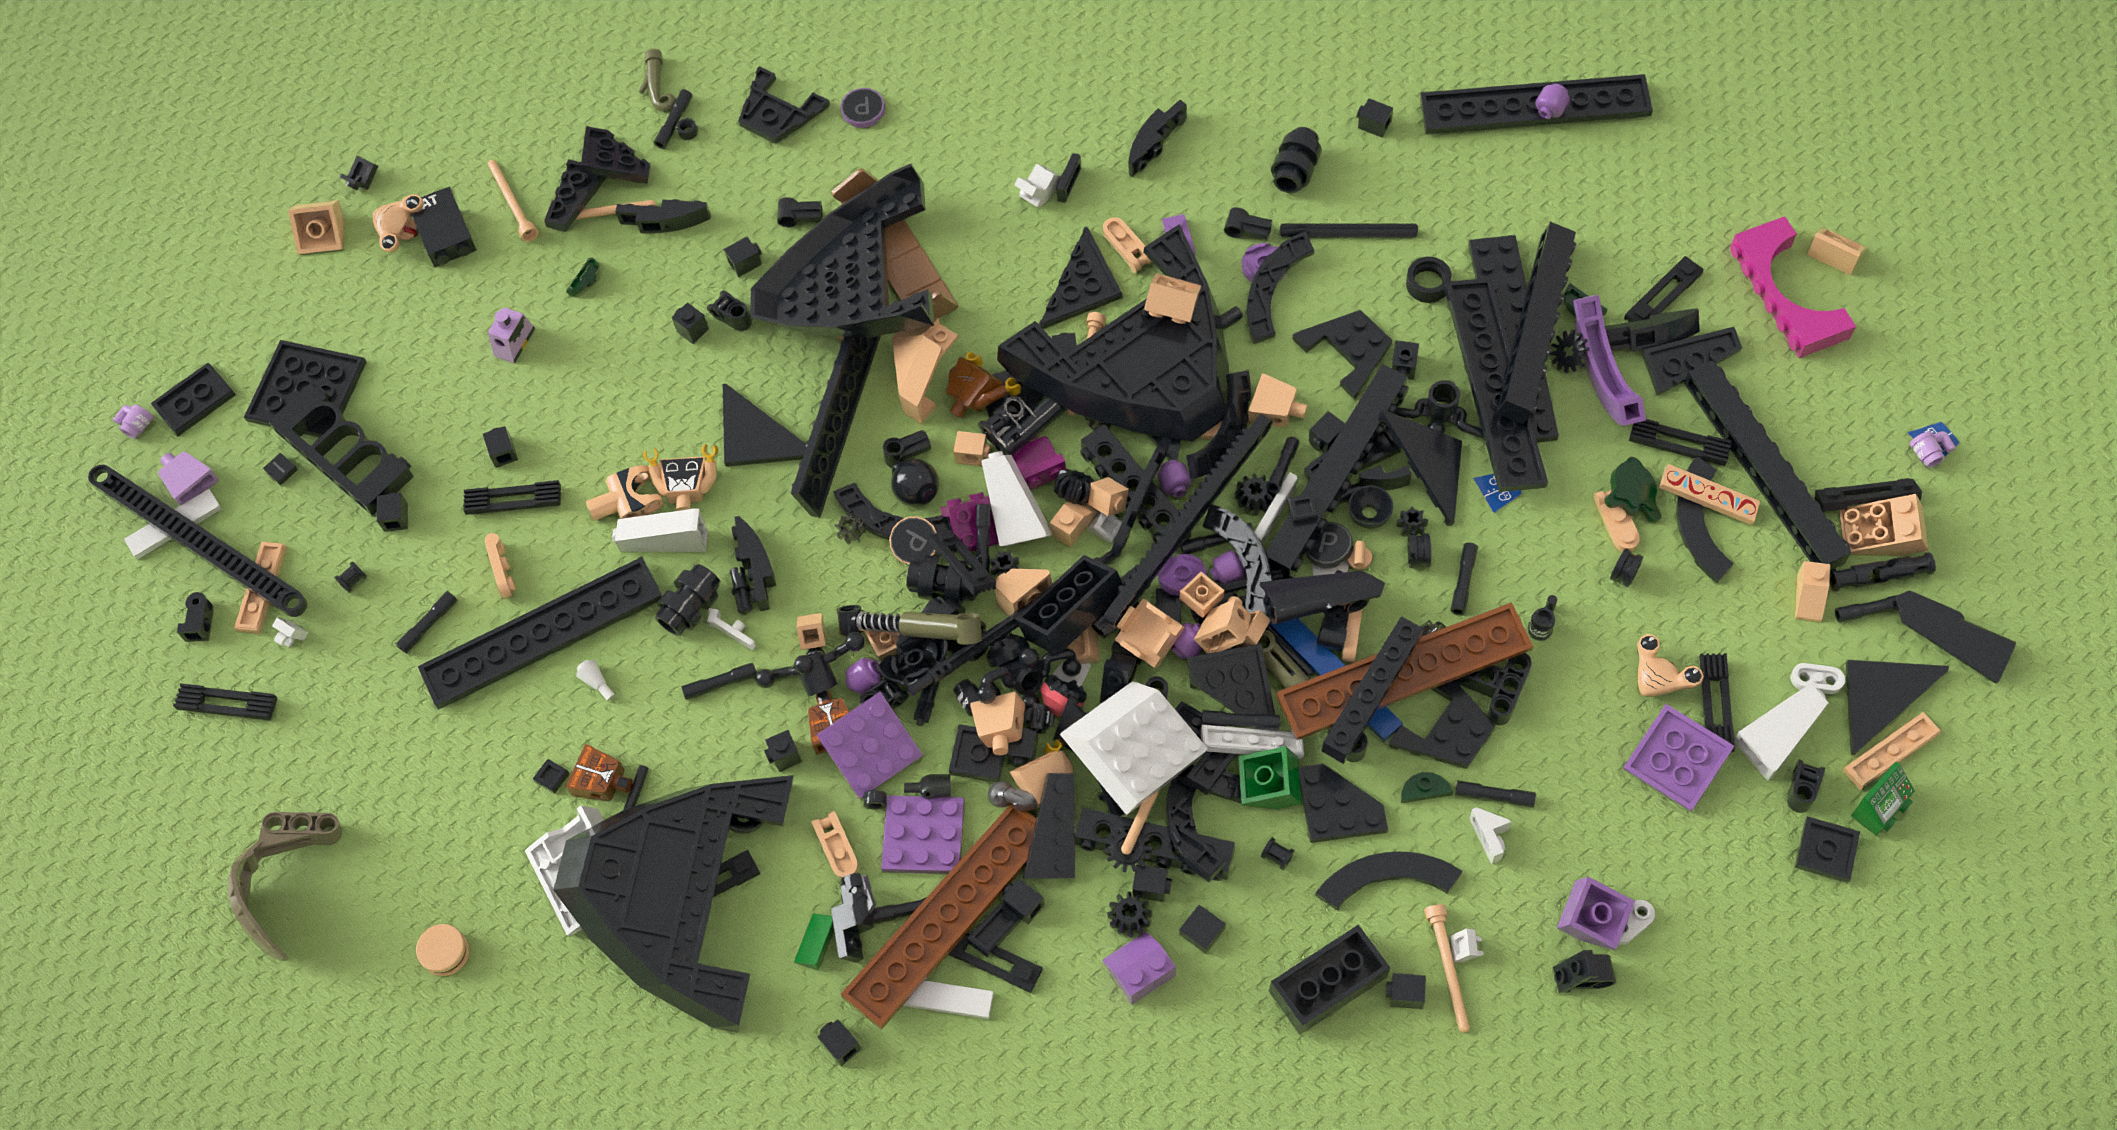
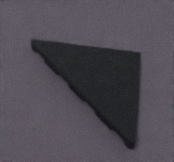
[1039,226,1123,329]
[723,384,806,467]
[1379,410,1462,526]
[1845,660,1949,755]

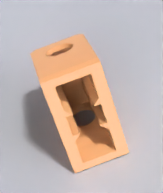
[1248,373,1308,427]
[1194,596,1251,654]
[970,691,1025,755]

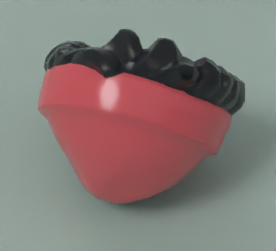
[1040,674,1087,717]

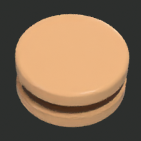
[416,924,469,976]

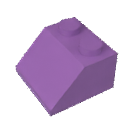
[1557,877,1635,950]
[1102,931,1176,1004]

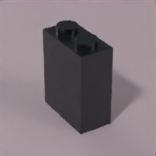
[412,198,477,267]

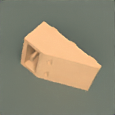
[1840,494,1928,556]

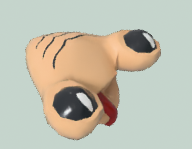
[372,195,424,253]
[1637,634,1704,697]

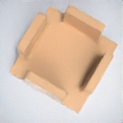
[1115,599,1185,669]

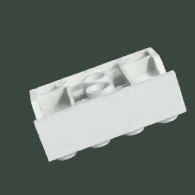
[525,806,604,936]

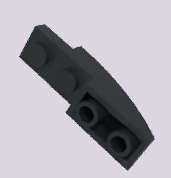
[1128,100,1187,177]
[615,199,711,234]
[1605,308,1700,352]
[732,516,776,611]

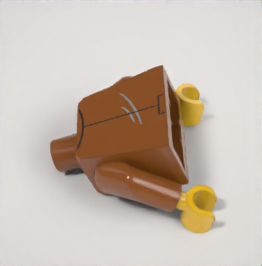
[946,352,1021,418]

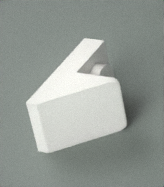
[1469,808,1512,864]

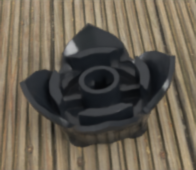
[876,634,948,688]

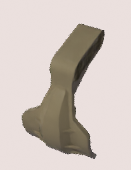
[228,812,342,961]

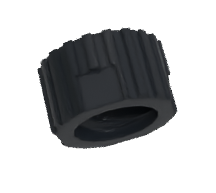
[677,118,698,140]
[864,790,887,810]

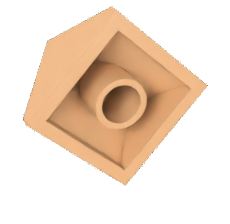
[1807,227,1867,275]

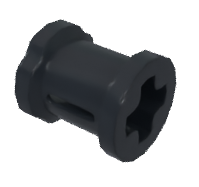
[334,561,367,593]
[1260,837,1295,870]

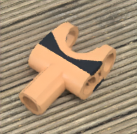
[586,465,663,521]

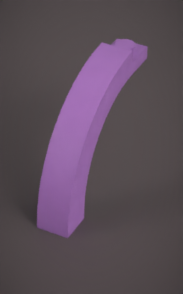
[1573,295,1646,426]

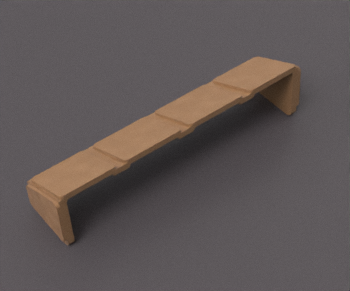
[831,168,958,318]

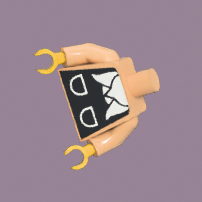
[643,444,719,511]

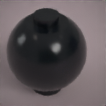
[891,459,939,507]

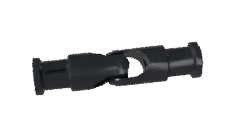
[1829,552,1936,592]

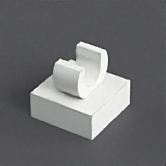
[272,618,309,647]
[1450,929,1484,963]

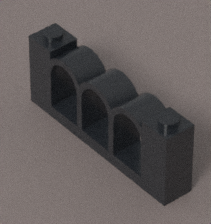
[268,384,414,516]

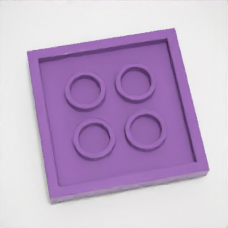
[816,692,922,799]
[1623,704,1734,812]
[881,795,965,874]

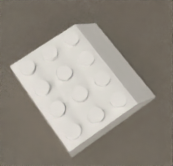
[1060,681,1208,815]

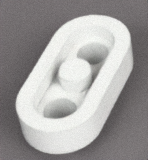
[1790,663,1845,694]
[1618,900,1655,945]

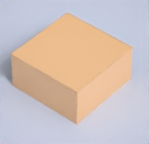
[1179,572,1224,618]
[1235,610,1270,648]
[865,630,901,662]

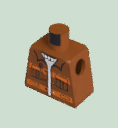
[808,691,849,755]
[566,744,633,801]

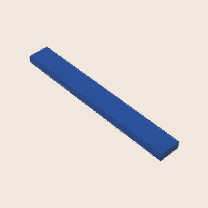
[1269,618,1403,742]

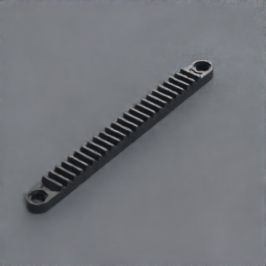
[1103,413,1273,628]
[88,464,308,617]

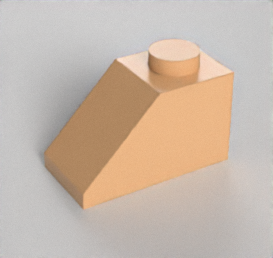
[1050,502,1099,547]
[1795,561,1830,622]

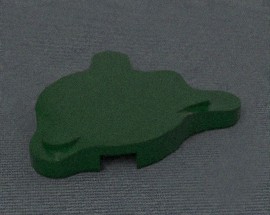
[1605,457,1662,523]

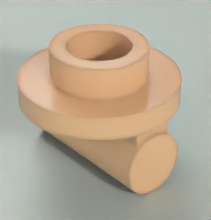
[1347,541,1372,570]

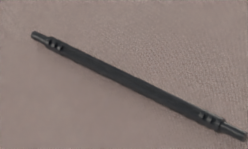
[908,550,1121,696]

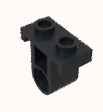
[1100,652,1138,703]
[1553,950,1616,993]

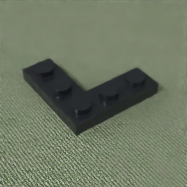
[1175,701,1237,795]

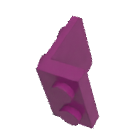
[1013,436,1066,490]
[940,492,999,552]

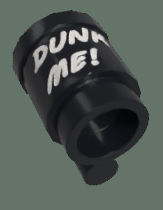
[1528,595,1558,641]
[953,679,1001,716]

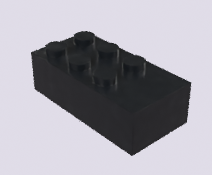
[1015,555,1123,656]
[1269,925,1390,1035]

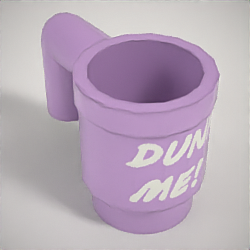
[113,404,154,439]
[1909,431,1956,468]

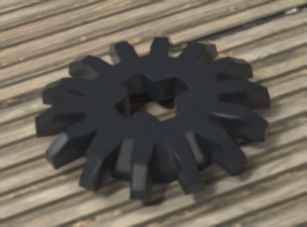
[1550,330,1590,373]
[1105,827,1152,872]

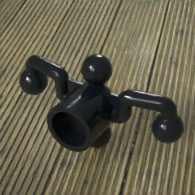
[1395,380,1484,438]
[756,632,865,697]
[976,648,1082,710]

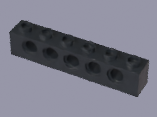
[1080,424,1191,543]
[1321,616,1424,764]
[1075,807,1235,881]

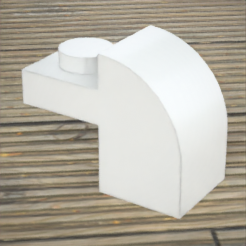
[1015,164,1061,207]

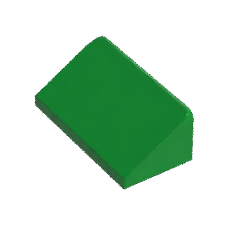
[794,913,834,971]

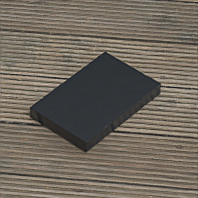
[150,362,236,436]

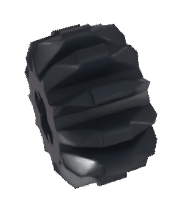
[1054,469,1095,505]
[1235,472,1276,516]
[1107,891,1152,938]

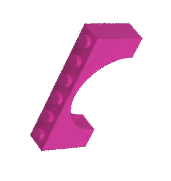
[1730,216,1856,358]

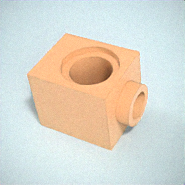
[954,431,991,466]

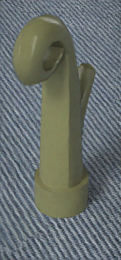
[639,49,676,111]

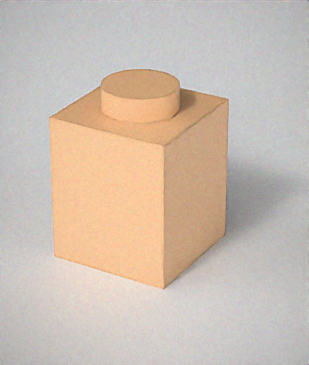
[1088,477,1129,516]
[796,613,826,650]

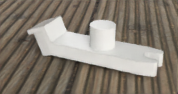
[707,608,756,651]

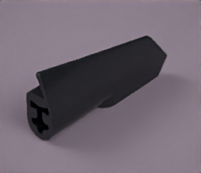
[1259,571,1385,624]
[1894,590,2016,684]

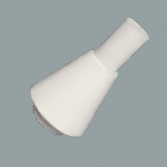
[576,660,615,701]

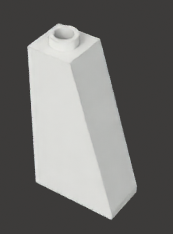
[981,451,1053,546]
[613,509,708,552]
[1734,683,1828,781]

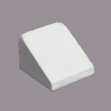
[1087,512,1122,543]

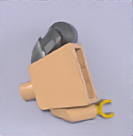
[988,740,1073,811]

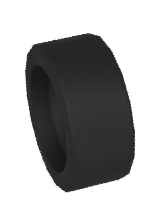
[1406,256,1452,303]

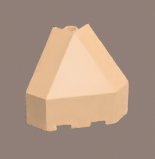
[892,318,958,424]

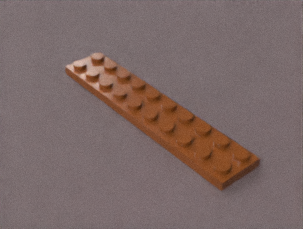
[1276,602,1534,741]
[841,804,1037,1030]

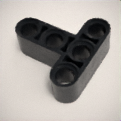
[1456,653,1532,725]

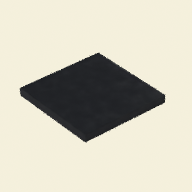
[244,340,367,437]

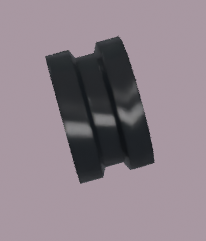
[1407,533,1431,568]
[1610,548,1644,588]

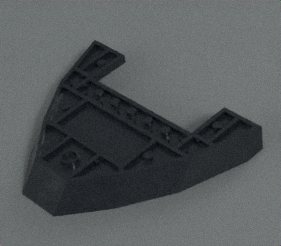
[750,163,934,338]
[997,224,1229,442]
[553,775,794,1033]

